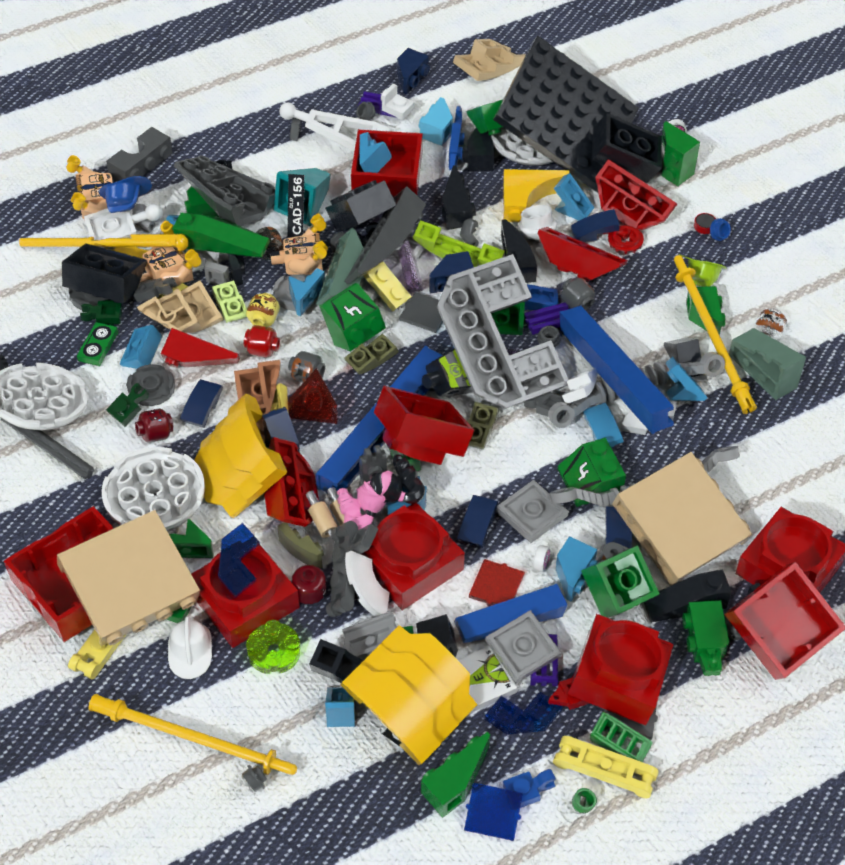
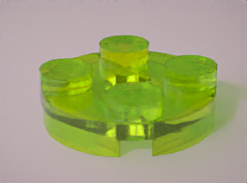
[246,620,301,674]

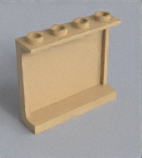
[612,452,752,586]
[57,510,200,646]

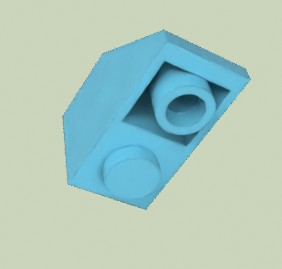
[418,97,453,146]

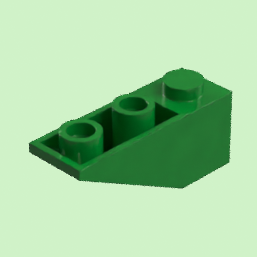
[421,732,490,818]

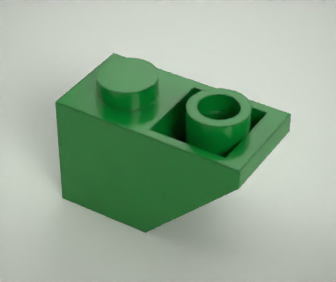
[686,286,725,335]

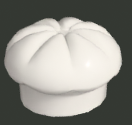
[517,205,557,240]

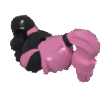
[337,455,425,530]

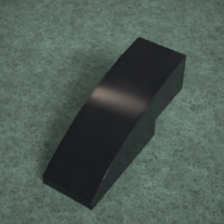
[501,219,537,283]

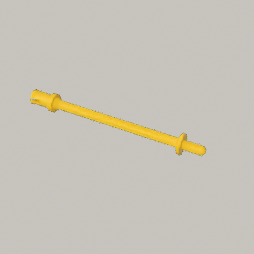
[674,255,757,414]
[89,694,297,775]

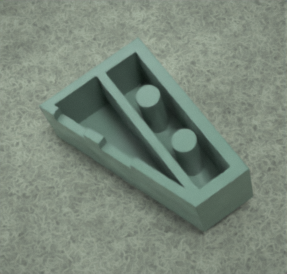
[729,328,806,400]

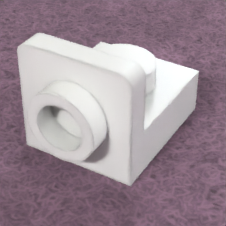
[381,84,414,120]

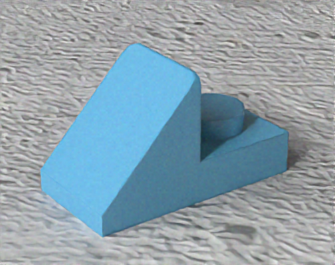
[360,132,392,173]
[553,173,594,221]
[288,268,325,317]
[666,357,708,401]

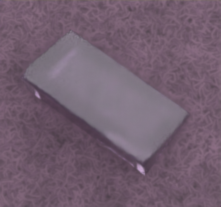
[398,241,424,292]

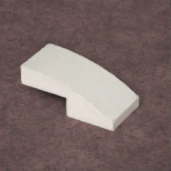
[562,368,597,404]

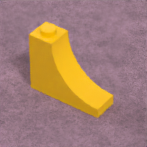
[503,169,569,222]

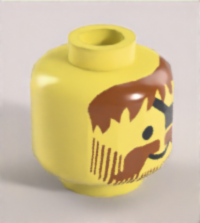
[246,293,280,327]

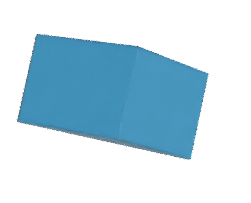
[325,687,355,727]

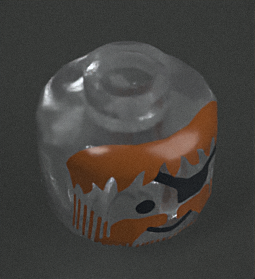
[754,308,787,341]

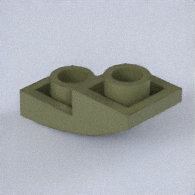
[344,333,399,375]
[467,402,498,450]
[277,522,324,569]

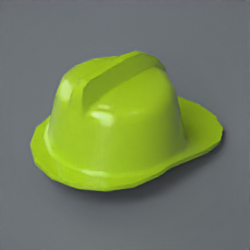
[679,254,727,287]

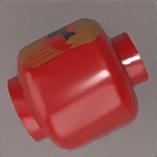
[243,325,280,358]

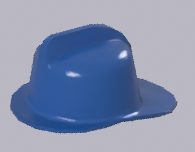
[99,176,152,213]

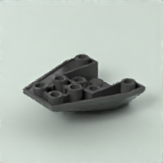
[174,155,275,226]

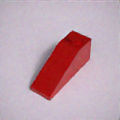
[161,328,240,368]

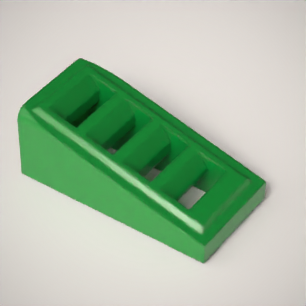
[590,711,653,762]

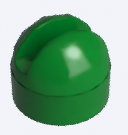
[572,788,597,814]

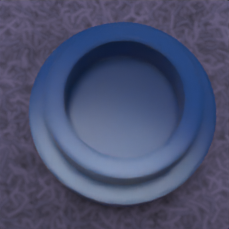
[710,218,731,241]

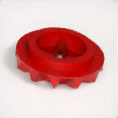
[608,225,644,255]

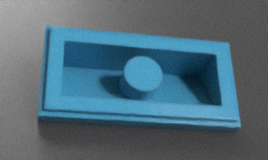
[120,325,162,369]

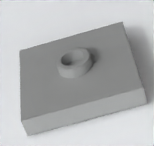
[496,480,569,543]
[485,610,561,684]

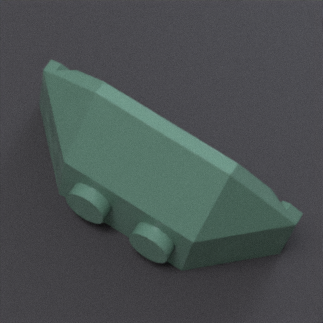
[316,228,364,306]

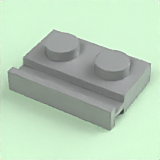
[342,611,397,660]

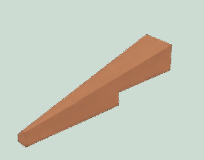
[234,360,281,441]

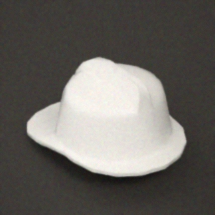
[168,616,212,679]

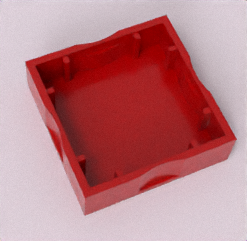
[3,506,113,642]

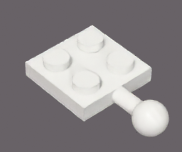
[84,204,163,248]

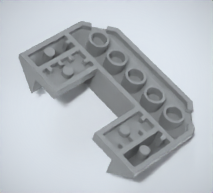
[437,254,569,409]

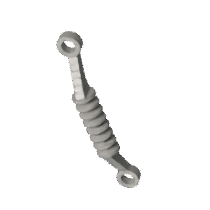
[548,352,725,428]
[550,446,740,508]

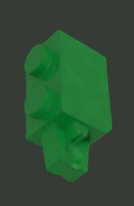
[683,601,729,676]

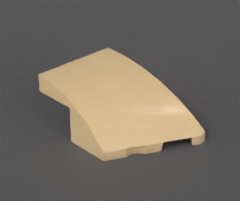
[453,39,526,81]
[137,281,224,333]

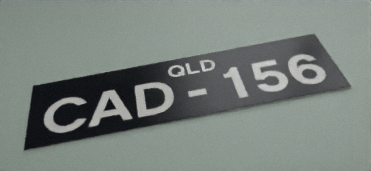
[287,174,304,237]

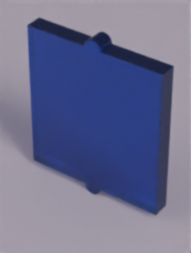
[464,783,523,841]

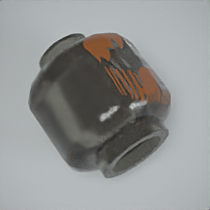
[256,227,284,260]

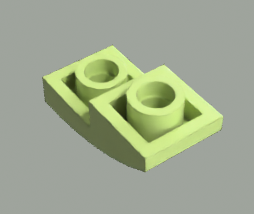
[212,281,247,323]

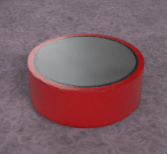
[694,213,716,234]

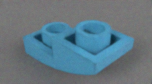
[583,402,624,447]

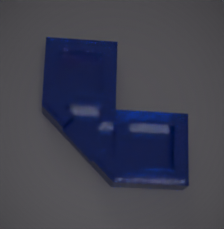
[218,522,260,598]
[485,692,562,735]

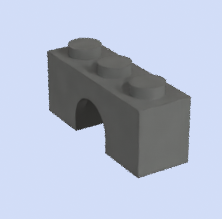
[106,127,173,182]

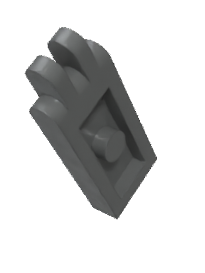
[359,445,387,486]

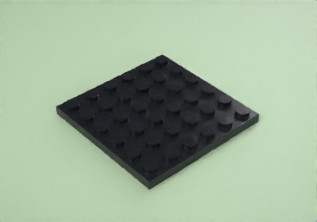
[493,35,639,193]

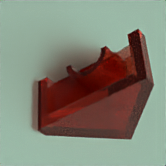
[288,368,338,424]

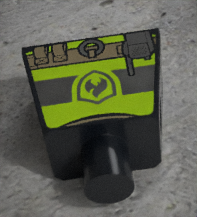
[422,348,473,397]

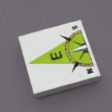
[458,646,517,713]

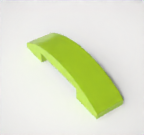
[413,220,505,267]

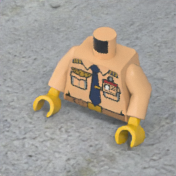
[66,155,113,219]
[271,213,328,275]
[139,220,201,286]

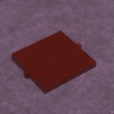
[469,559,525,606]

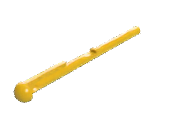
[19,234,189,252]

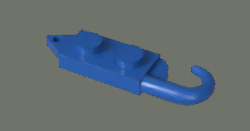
[449,105,465,170]

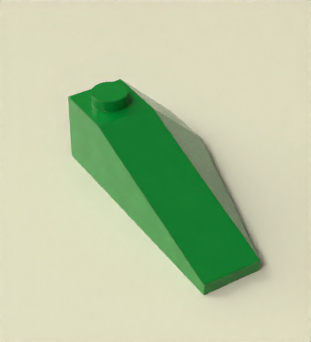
[172,213,270,257]

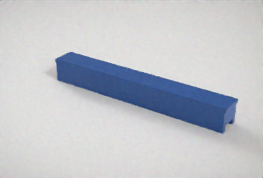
[559,305,674,434]
[316,346,442,494]

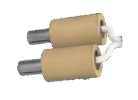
[306,487,344,538]

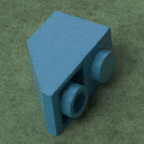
[556,536,598,601]

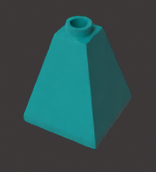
[274,168,331,226]

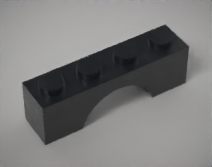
[309,639,364,683]

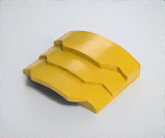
[194,394,287,518]
[340,625,477,765]

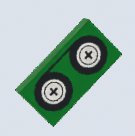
[77,322,119,366]

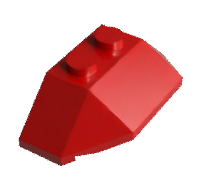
[595,159,677,231]
[538,227,628,281]
[264,437,319,527]

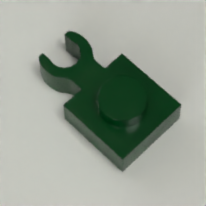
[80,301,123,324]
[106,383,149,427]

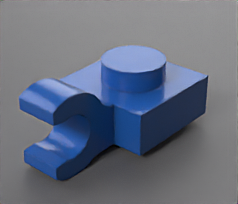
[503,769,556,810]

